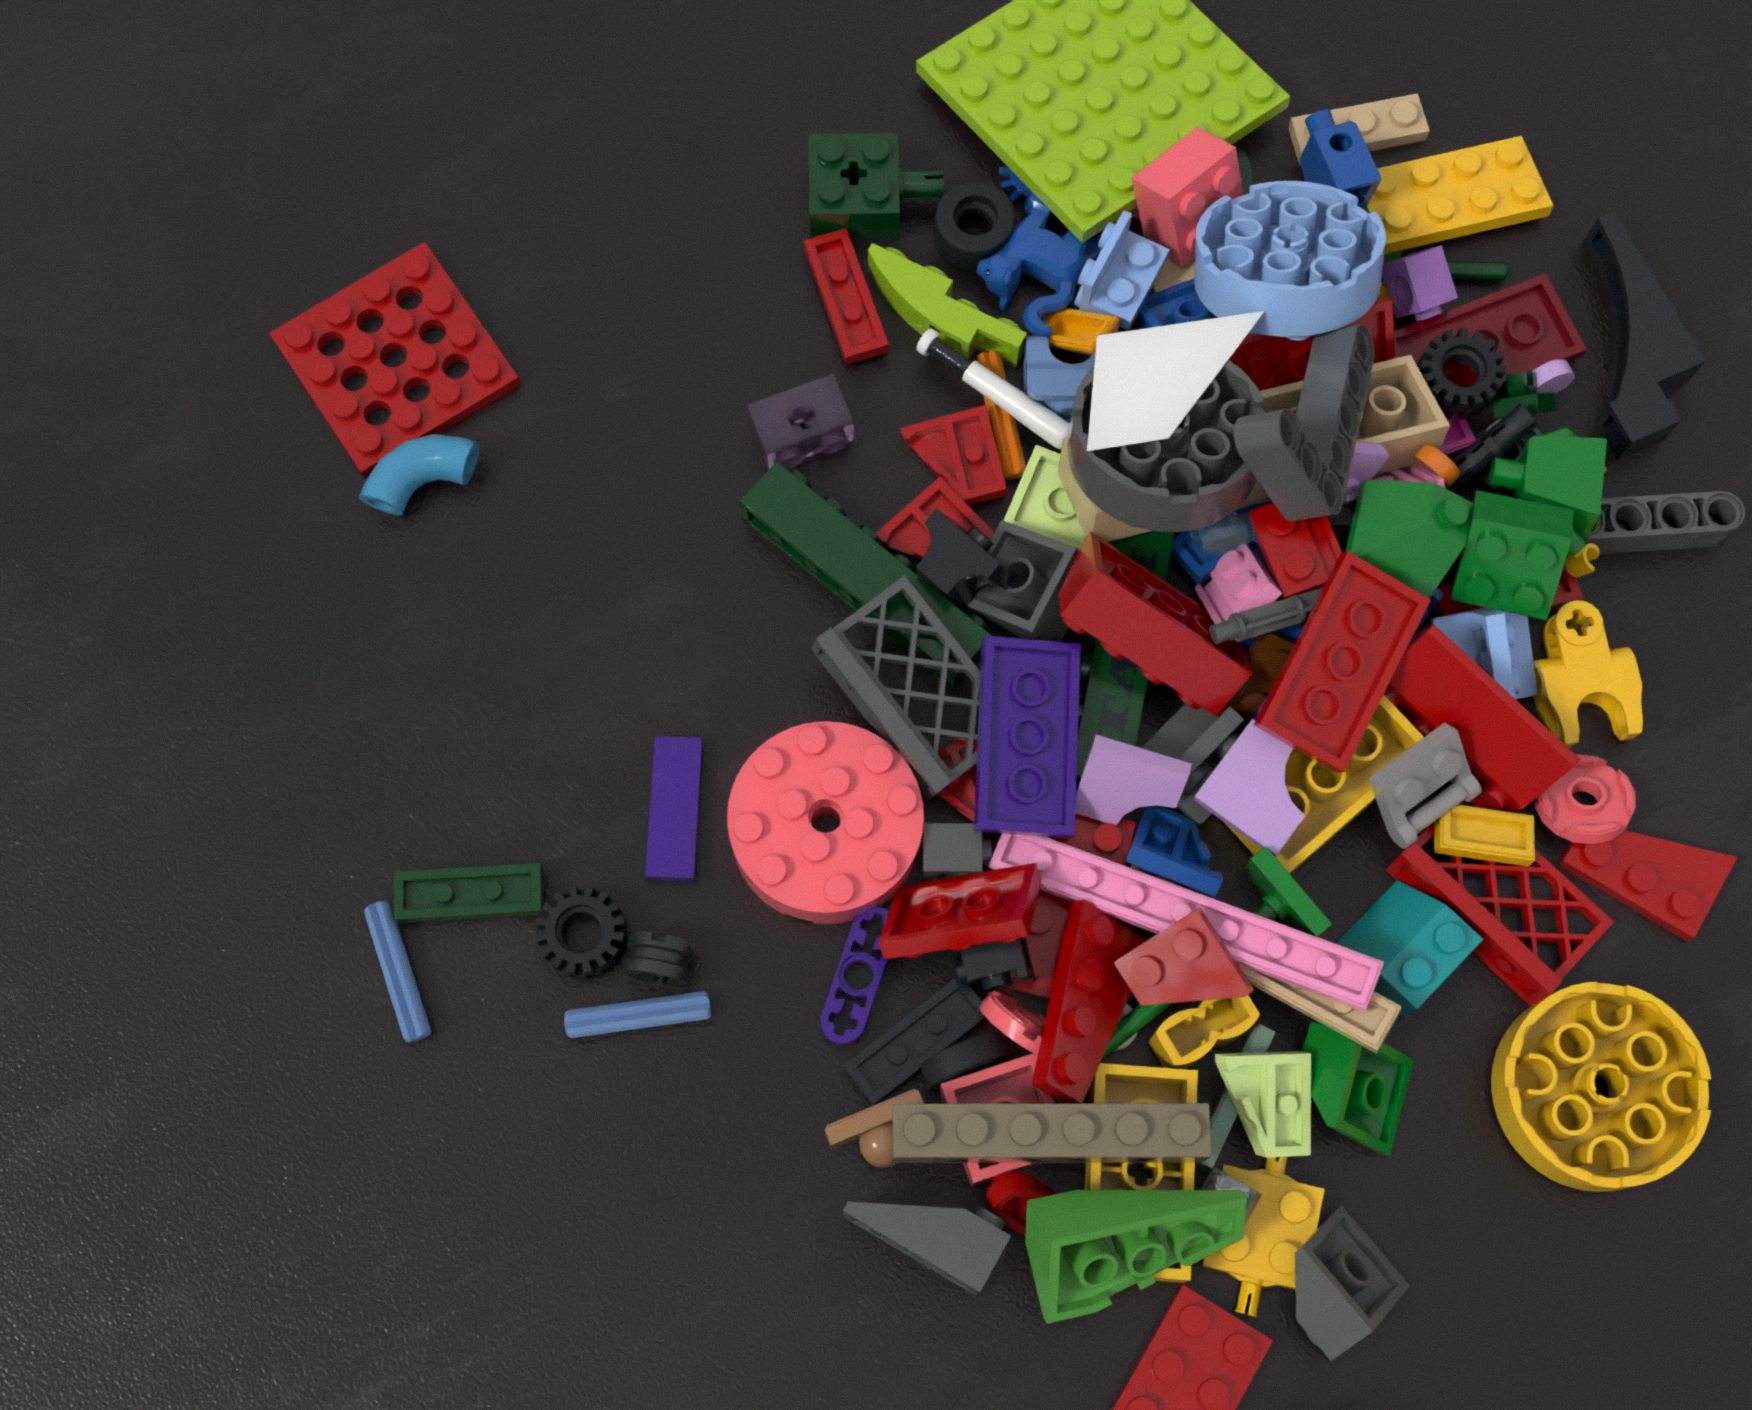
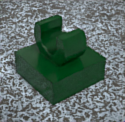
[1492,371,1556,419]

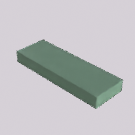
[1195,1024,1275,1174]

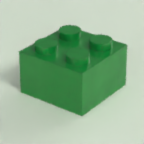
[1450,490,1573,620]

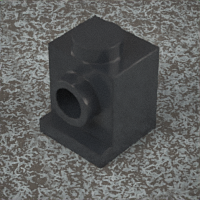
[955,937,1036,991]

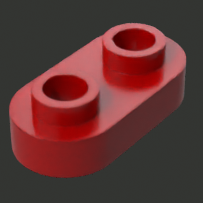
[986,1170,1056,1235]

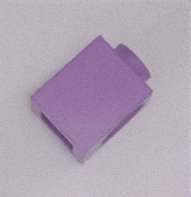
[1382,245,1458,322]

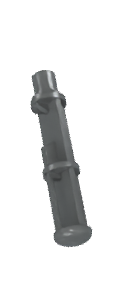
[1209,587,1323,644]

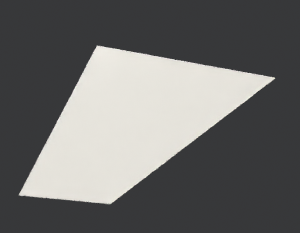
[1087,311,1265,451]

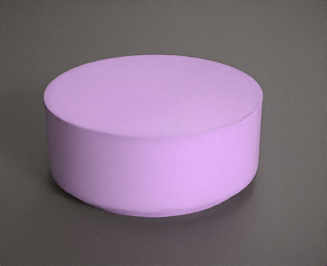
[1532,359,1575,394]

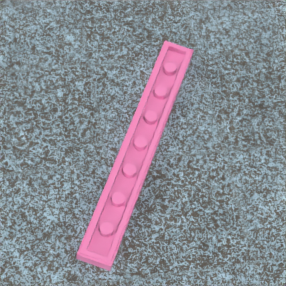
[988,834,1384,1013]

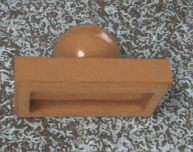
[824,1089,924,1168]

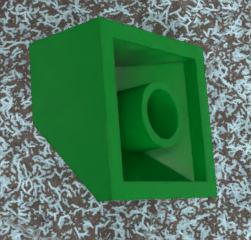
[1345,480,1474,598]
[1301,1022,1414,1156]

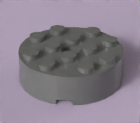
[1067,360,1264,532]

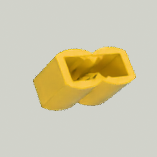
[1148,995,1260,1069]

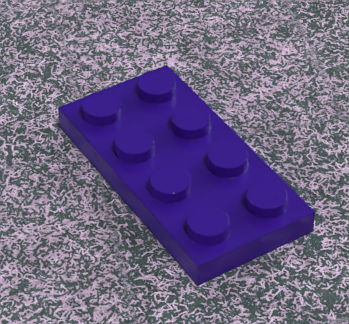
[974,636,1081,838]

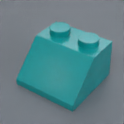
[1336,880,1483,1018]

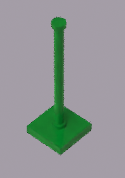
[1100,846,1332,1062]

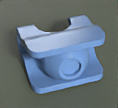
[1023,336,1095,423]

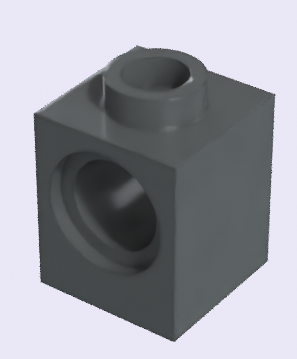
[922,823,992,881]

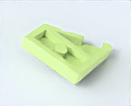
[1215,1051,1311,1158]

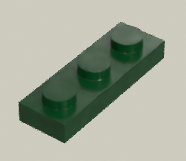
[393,863,544,923]

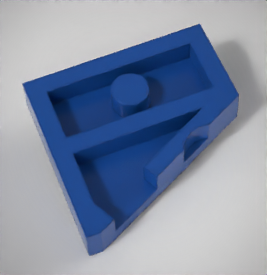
[1126,805,1223,898]

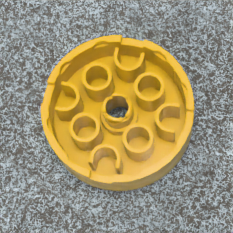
[1491,982,1711,1192]

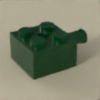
[808,133,944,240]

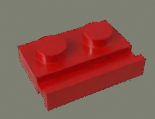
[1248,502,1342,599]

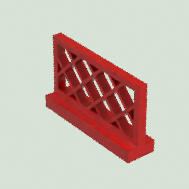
[1386,796,1614,1007]

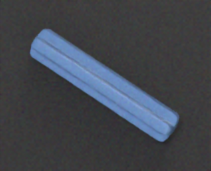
[364,901,431,1043]
[564,991,711,1038]

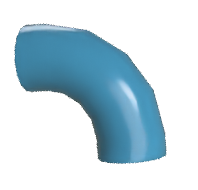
[359,434,480,516]

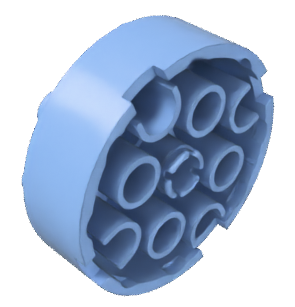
[1194,181,1386,341]

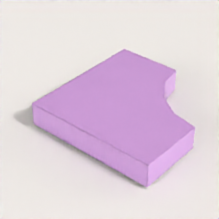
[1193,719,1305,857]
[1075,735,1192,825]

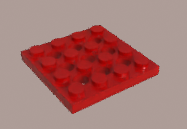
[269,242,521,479]

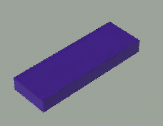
[645,736,703,882]

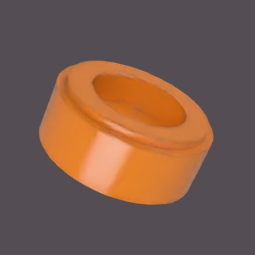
[1413,444,1461,487]

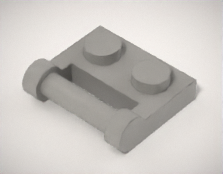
[1368,722,1482,849]

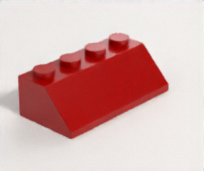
[1058,532,1253,716]
[1384,624,1580,812]

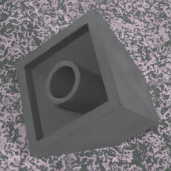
[1295,1205,1410,1361]

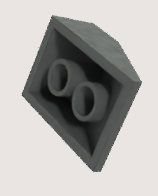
[842,1201,1011,1296]

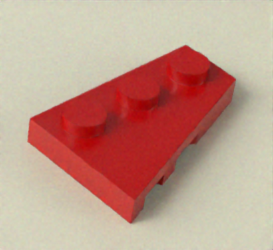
[1558,830,1738,942]

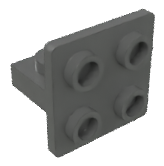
[1141,703,1244,825]

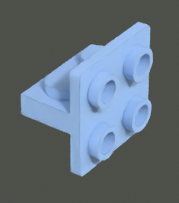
[1074,210,1170,331]
[1430,608,1537,699]

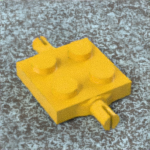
[1202,1157,1325,1317]

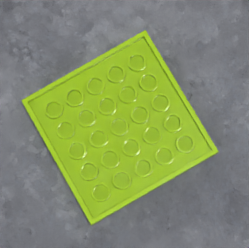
[916,0,1290,243]

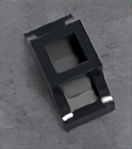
[916,509,1018,606]

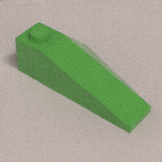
[1025,1190,1247,1324]

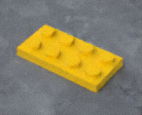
[1365,136,1553,254]

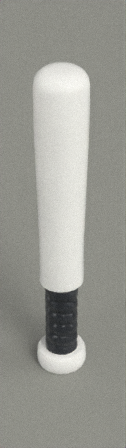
[916,328,1070,449]

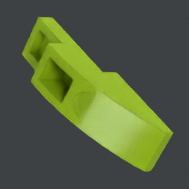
[868,243,1027,367]

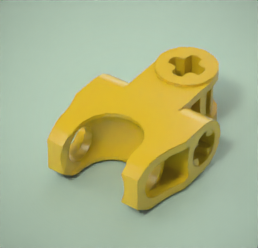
[1533,600,1643,748]

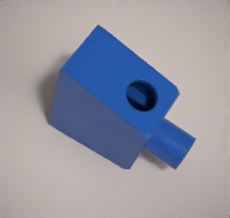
[1300,109,1382,210]

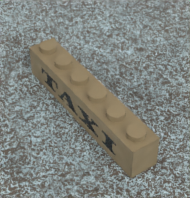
[892,1103,1211,1163]

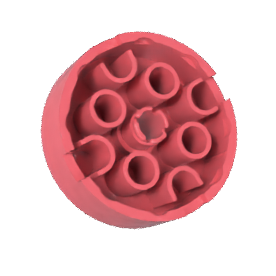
[727,721,924,924]

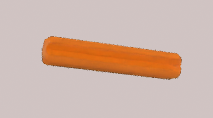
[977,350,1026,480]

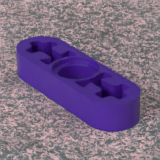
[821,906,889,1047]

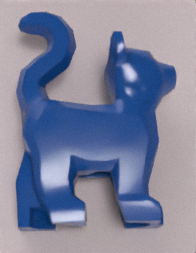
[977,192,1103,338]

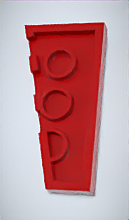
[1032,899,1147,1104]

